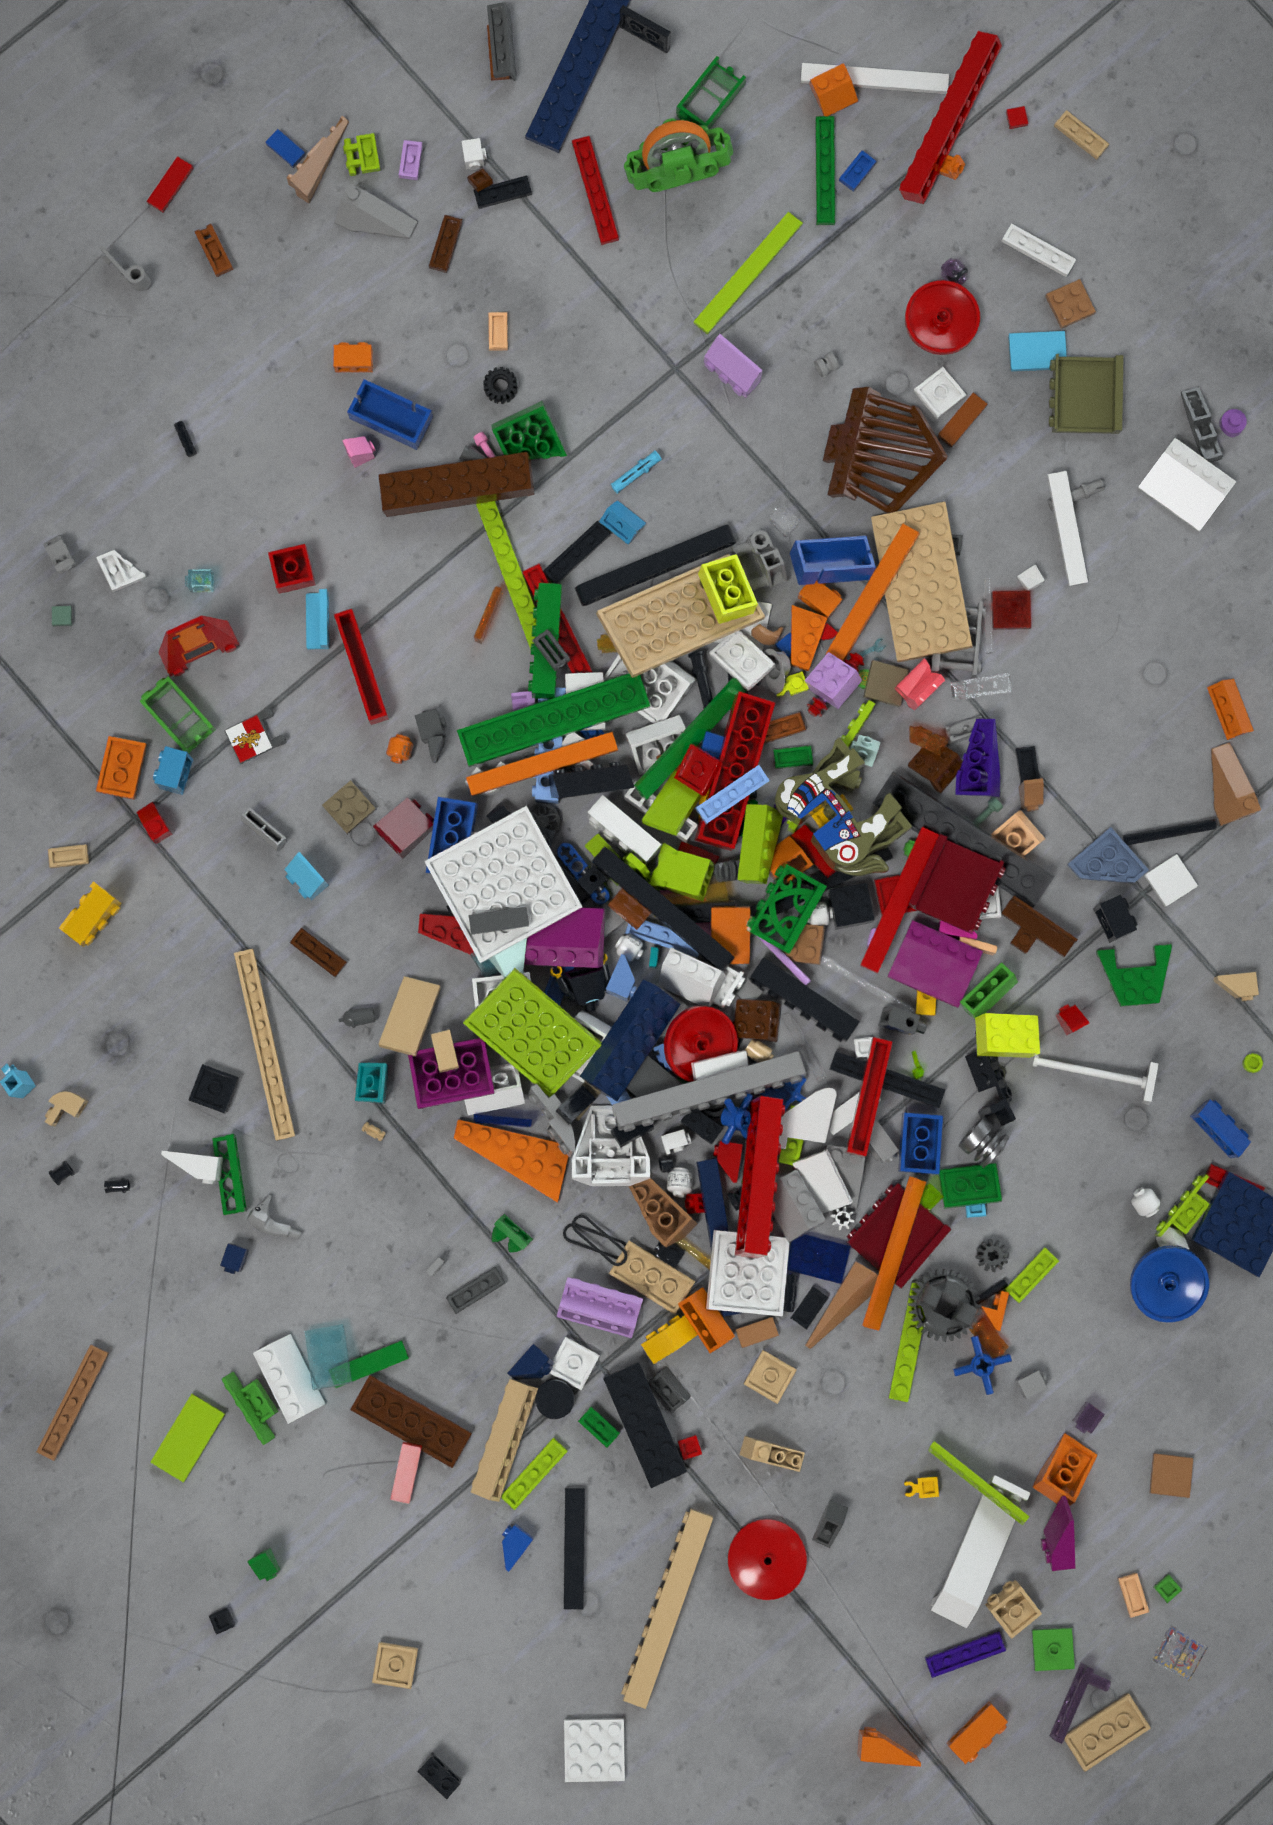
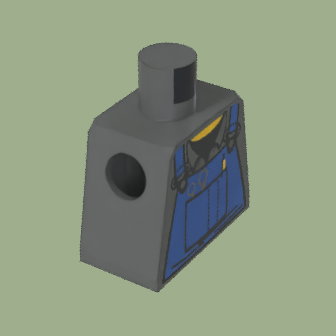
[878,1006,927,1035]

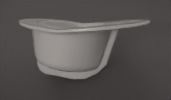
[764,649,791,694]

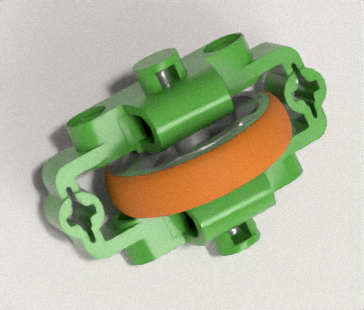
[624,118,734,192]

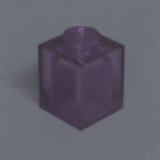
[1072,1402,1105,1434]

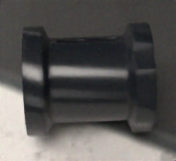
[49,1160,75,1186]

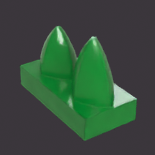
[492,1214,533,1253]

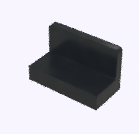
[978,1099,1016,1126]

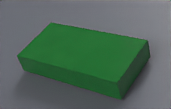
[773,746,813,769]

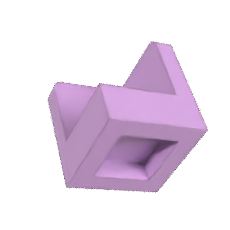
[511,691,535,711]

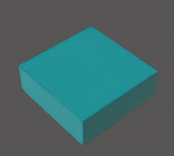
[649,947,659,969]

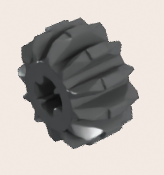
[714,860,740,882]
[975,1239,1009,1272]

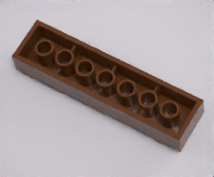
[379,452,535,517]

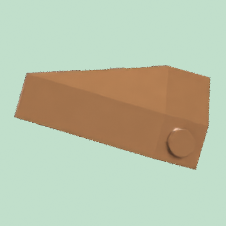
[629,1178,698,1247]

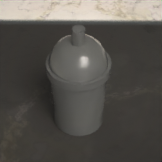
[338,1007,375,1028]

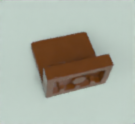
[908,738,963,794]
[734,999,781,1042]

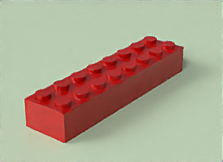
[694,692,775,851]
[734,1096,785,1259]

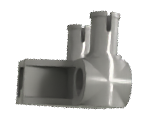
[731,530,787,591]

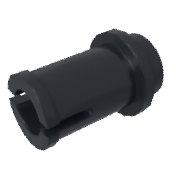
[104,1178,130,1193]

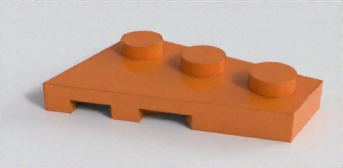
[791,605,827,671]

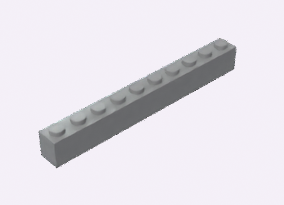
[612,1051,806,1132]

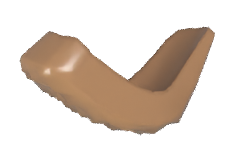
[751,624,783,646]

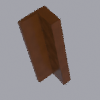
[1001,896,1078,957]

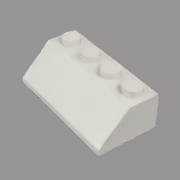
[253,1334,326,1424]

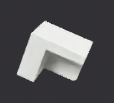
[1156,1227,1190,1250]

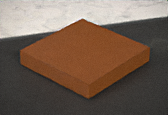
[607,889,651,930]

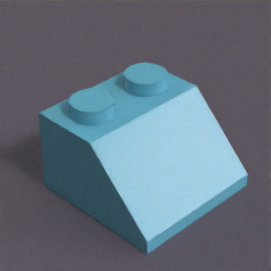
[284,852,329,901]

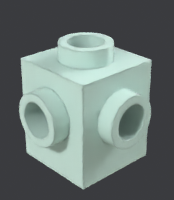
[850,735,881,767]

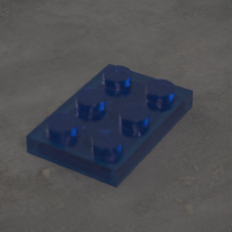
[787,1234,851,1284]

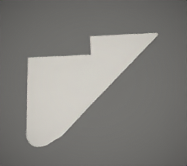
[745,1088,837,1149]

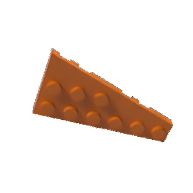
[454,1119,569,1203]

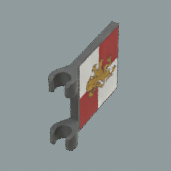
[224,708,287,764]

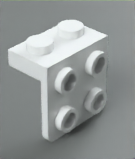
[713,967,745,1009]

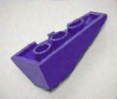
[955,719,1001,797]

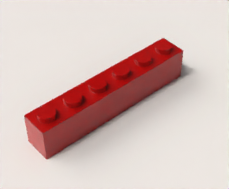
[334,609,389,725]
[845,1037,892,1157]

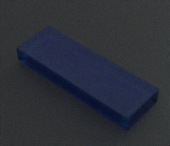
[473,1114,533,1128]

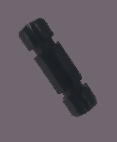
[174,421,197,457]
[783,1274,798,1312]

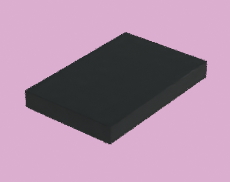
[620,5,671,53]

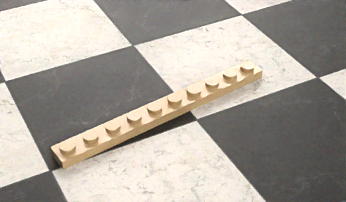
[234,949,295,1141]

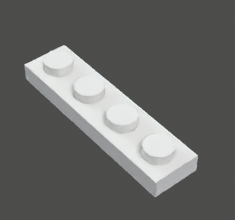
[1001,223,1076,277]

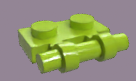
[343,133,381,176]

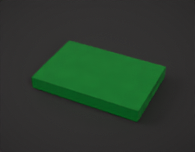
[939,1163,1002,1209]

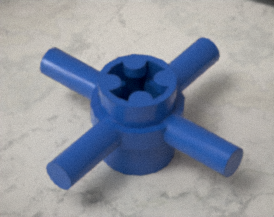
[721,1094,753,1144]
[953,1335,1012,1395]

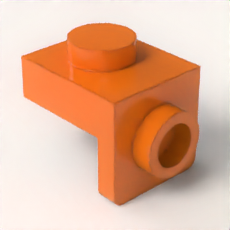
[939,154,965,180]

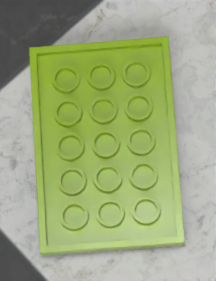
[463,968,602,1097]

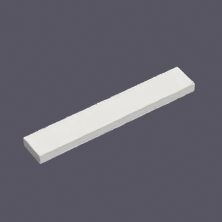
[1047,471,1088,586]

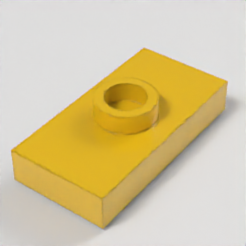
[915,990,936,1016]

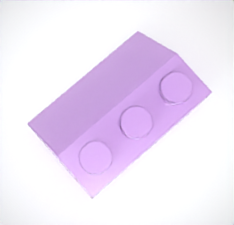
[704,334,762,398]

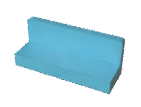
[306,589,330,650]

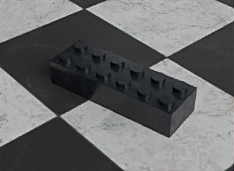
[603,1362,687,1488]

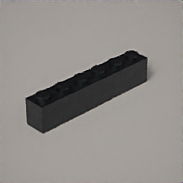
[750,957,860,1043]

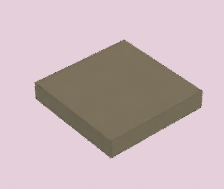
[863,660,908,707]

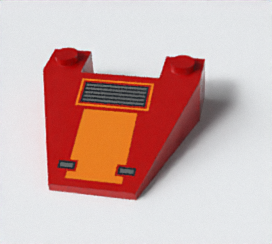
[158,615,240,677]

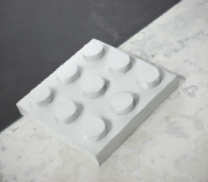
[564,1718,625,1782]

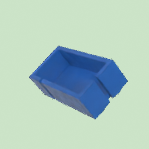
[347,379,433,450]
[790,536,876,585]

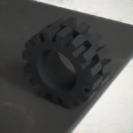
[483,367,518,404]

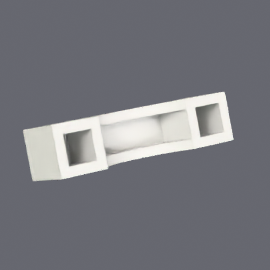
[624,781,698,843]

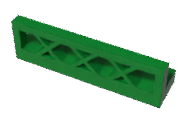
[212,1134,247,1215]

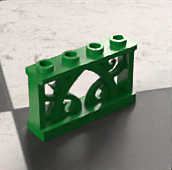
[746,863,827,954]

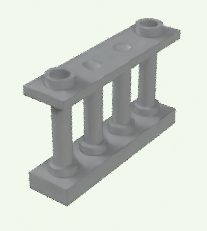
[930,601,986,679]

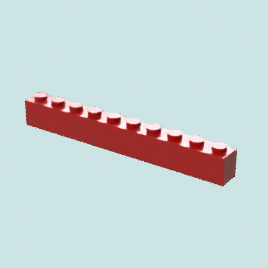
[899,31,1002,204]

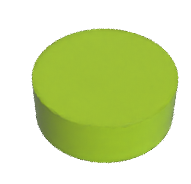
[1242,1053,1263,1073]

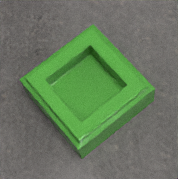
[1154,1574,1182,1603]

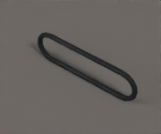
[572,1215,627,1266]
[563,1224,626,1259]

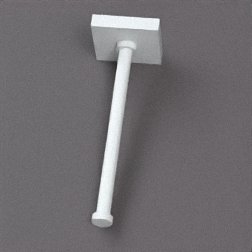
[1033,1055,1158,1105]

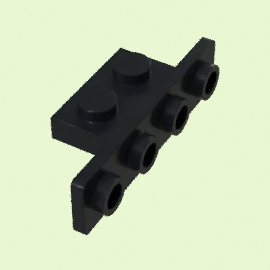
[965,1031,1012,1102]

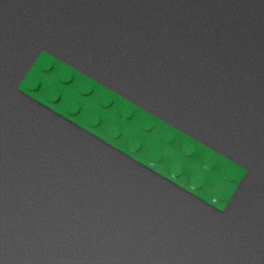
[457,673,651,767]

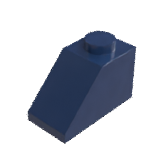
[507,1344,555,1380]

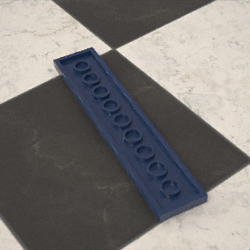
[525,0,631,153]

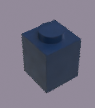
[220,1243,249,1274]

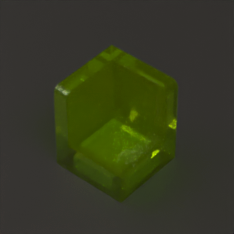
[920,1183,944,1211]

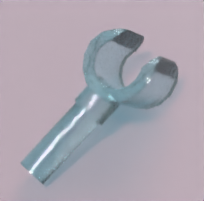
[859,639,886,657]

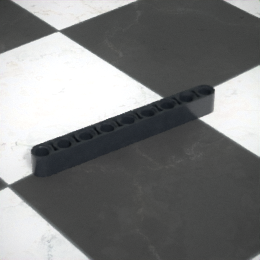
[574,525,736,606]
[592,847,735,972]

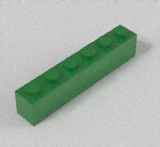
[528,583,562,699]

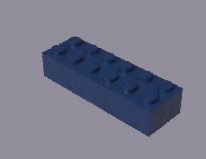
[580,979,681,1101]

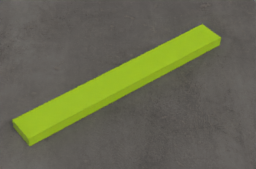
[693,212,803,335]

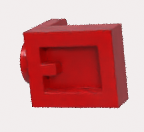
[685,1193,705,1214]

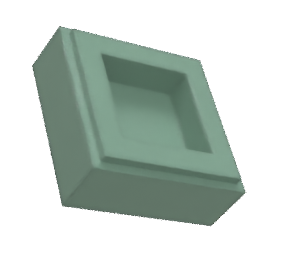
[52,606,72,626]

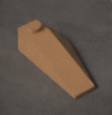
[1211,742,1261,826]

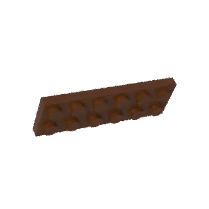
[350,1375,472,1468]

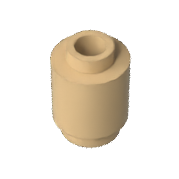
[745,1039,774,1063]

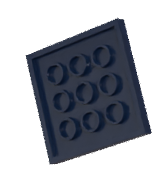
[1191,1171,1273,1278]

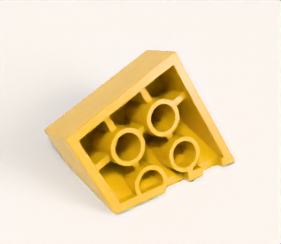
[59,881,122,947]

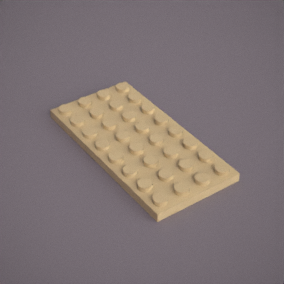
[871,502,973,662]
[596,554,765,678]

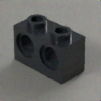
[680,1109,723,1145]
[417,1752,461,1800]

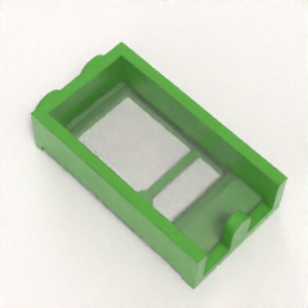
[140,676,216,753]

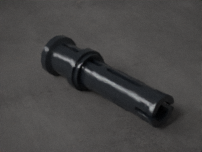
[688,651,713,709]

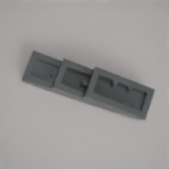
[1181,387,1223,462]

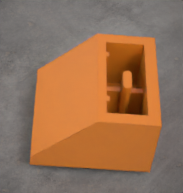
[769,836,813,888]

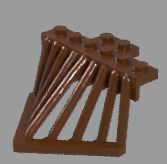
[823,387,948,513]

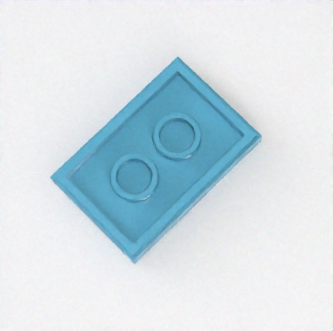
[1008,331,1067,372]

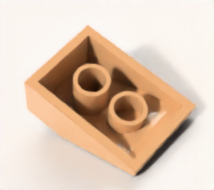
[991,810,1045,856]

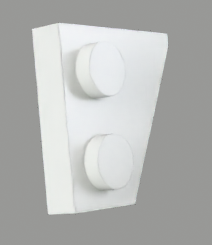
[96,550,146,593]

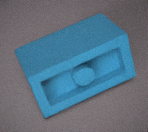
[599,501,646,544]

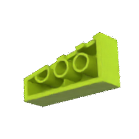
[737,804,783,884]

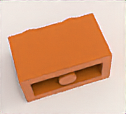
[333,342,373,372]
[798,581,842,620]

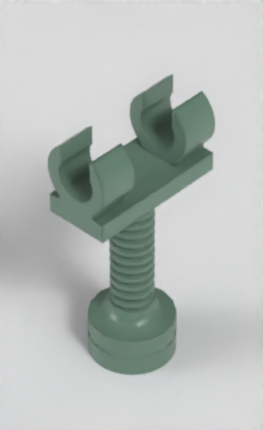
[964,797,1003,826]

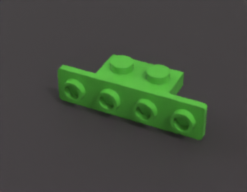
[221,1372,279,1445]

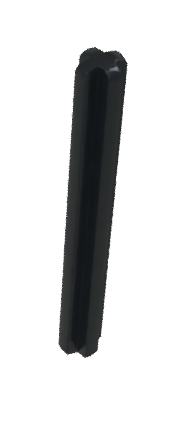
[1123,819,1217,845]

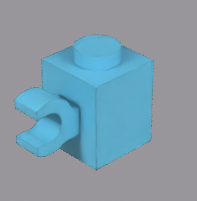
[0,1063,36,1099]

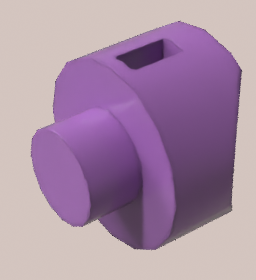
[1219,409,1247,438]

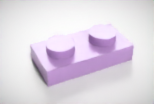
[399,140,423,180]

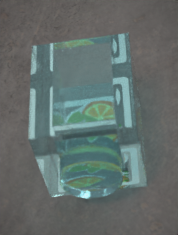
[185,569,214,593]

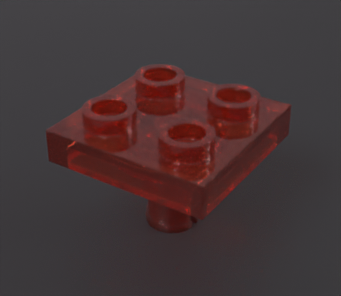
[991,591,1031,630]

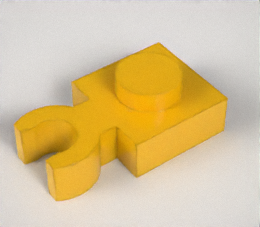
[904,1476,939,1498]

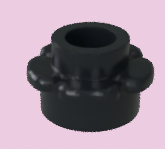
[658,1155,674,1174]

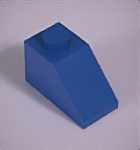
[502,1524,533,1572]

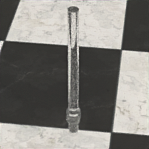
[821,956,916,1013]

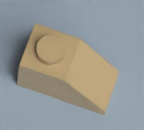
[1214,972,1259,1001]

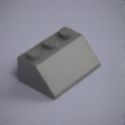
[773,1169,826,1243]

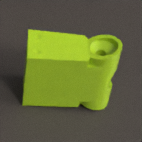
[649,843,715,902]

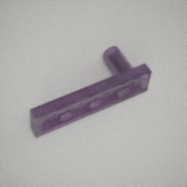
[1049,1662,1111,1744]

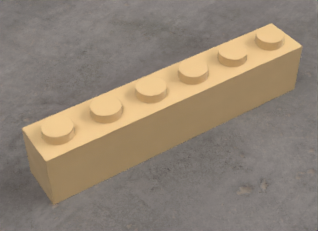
[471,1379,538,1502]

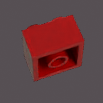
[268,544,316,594]

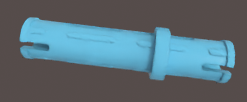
[610,450,662,494]

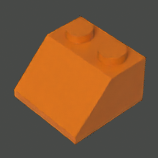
[809,63,858,116]

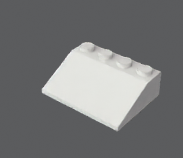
[1138,438,1236,531]
[603,655,696,724]

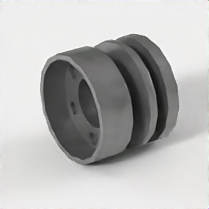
[958,1116,1010,1168]

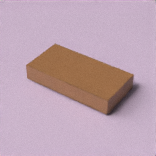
[735,1317,779,1348]

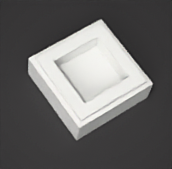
[853,1037,873,1059]

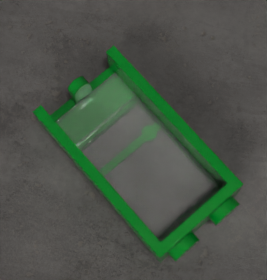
[676,56,746,129]

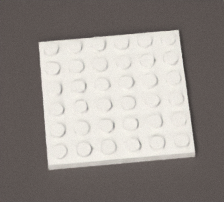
[424,806,582,964]

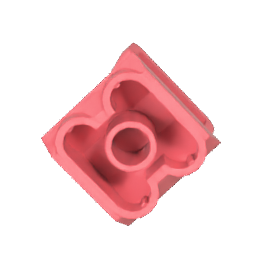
[894,658,945,711]

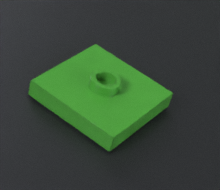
[1032,1627,1075,1671]

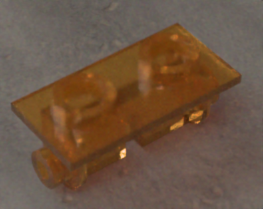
[909,725,948,755]
[969,1317,1009,1358]

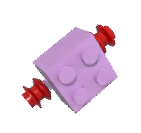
[804,652,865,717]

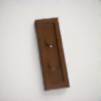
[429,215,463,273]
[289,928,347,978]

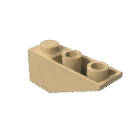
[740,1436,805,1472]

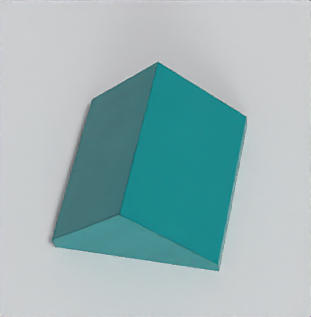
[355,1063,389,1104]

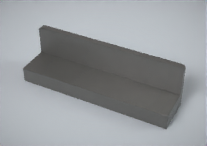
[487,2,517,81]

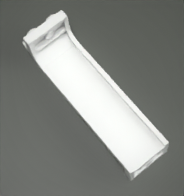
[930,1475,1030,1628]

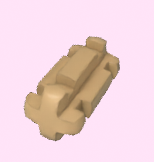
[362,1122,386,1141]

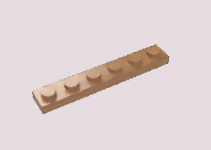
[36,1344,109,1461]

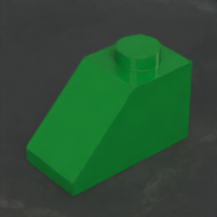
[247,1548,280,1581]

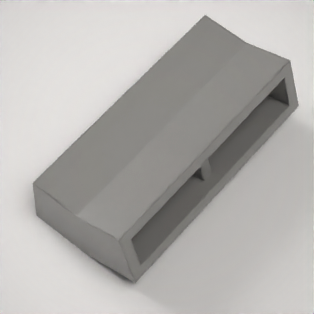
[241,807,286,852]

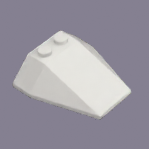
[572,1105,650,1186]

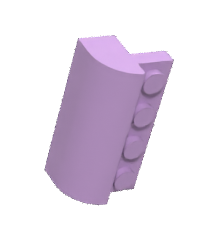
[557,1277,643,1338]

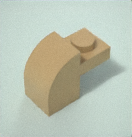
[45,1092,88,1127]

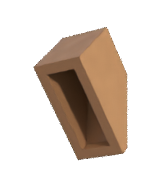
[1018,778,1044,812]

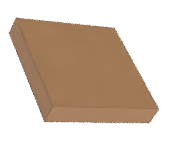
[1149,1453,1193,1498]

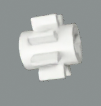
[830,1207,854,1231]

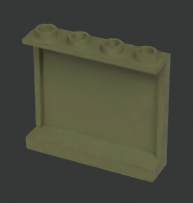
[1049,354,1124,434]

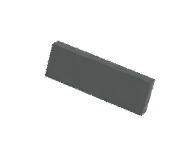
[468,907,529,935]
[446,1267,506,1314]

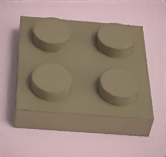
[322,780,376,834]

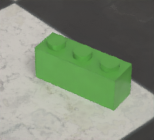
[960,962,1018,1020]

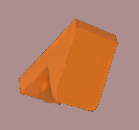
[980,1291,1009,1331]

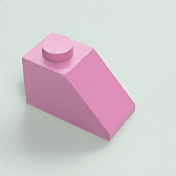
[343,436,376,468]

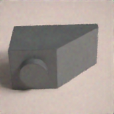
[812,1500,848,1548]

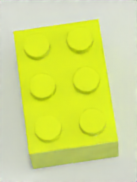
[698,554,758,624]
[975,1013,1040,1058]

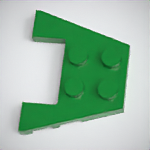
[1096,944,1172,1007]

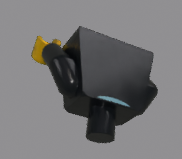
[550,953,611,1012]

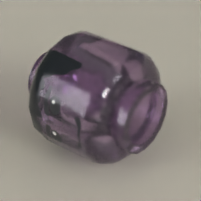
[941,258,968,285]

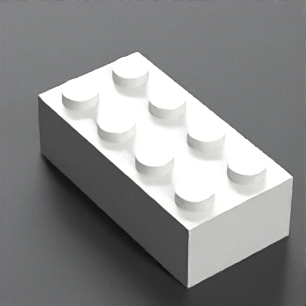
[588,795,661,867]

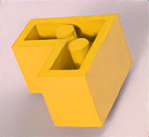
[641,1315,698,1364]

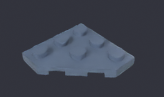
[1067,827,1149,883]

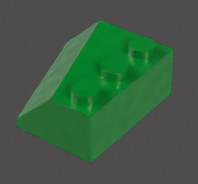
[491,401,567,460]

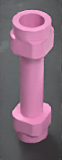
[473,432,496,458]

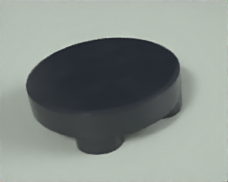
[535,1379,575,1419]

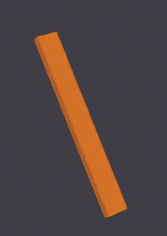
[826,524,920,662]
[466,732,618,796]
[862,1176,926,1331]

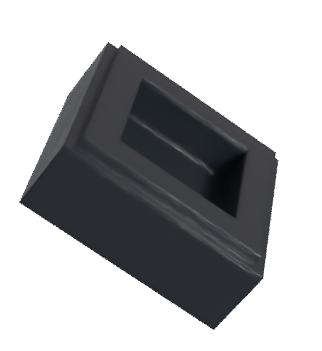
[209,1607,235,1635]

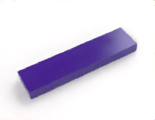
[925,1631,1006,1678]

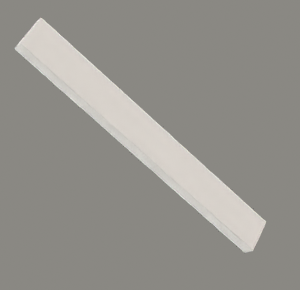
[801,63,949,94]

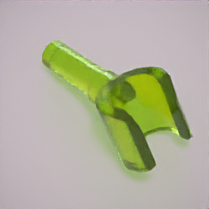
[911,1051,924,1079]

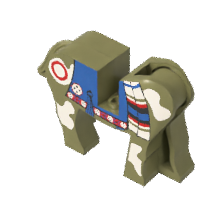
[775,737,912,876]

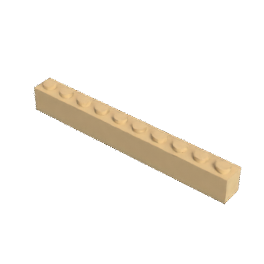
[621,1508,713,1709]

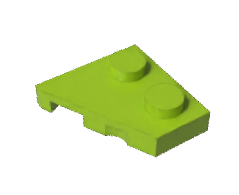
[621,853,651,883]

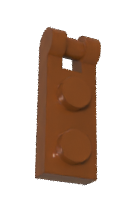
[194,224,233,277]

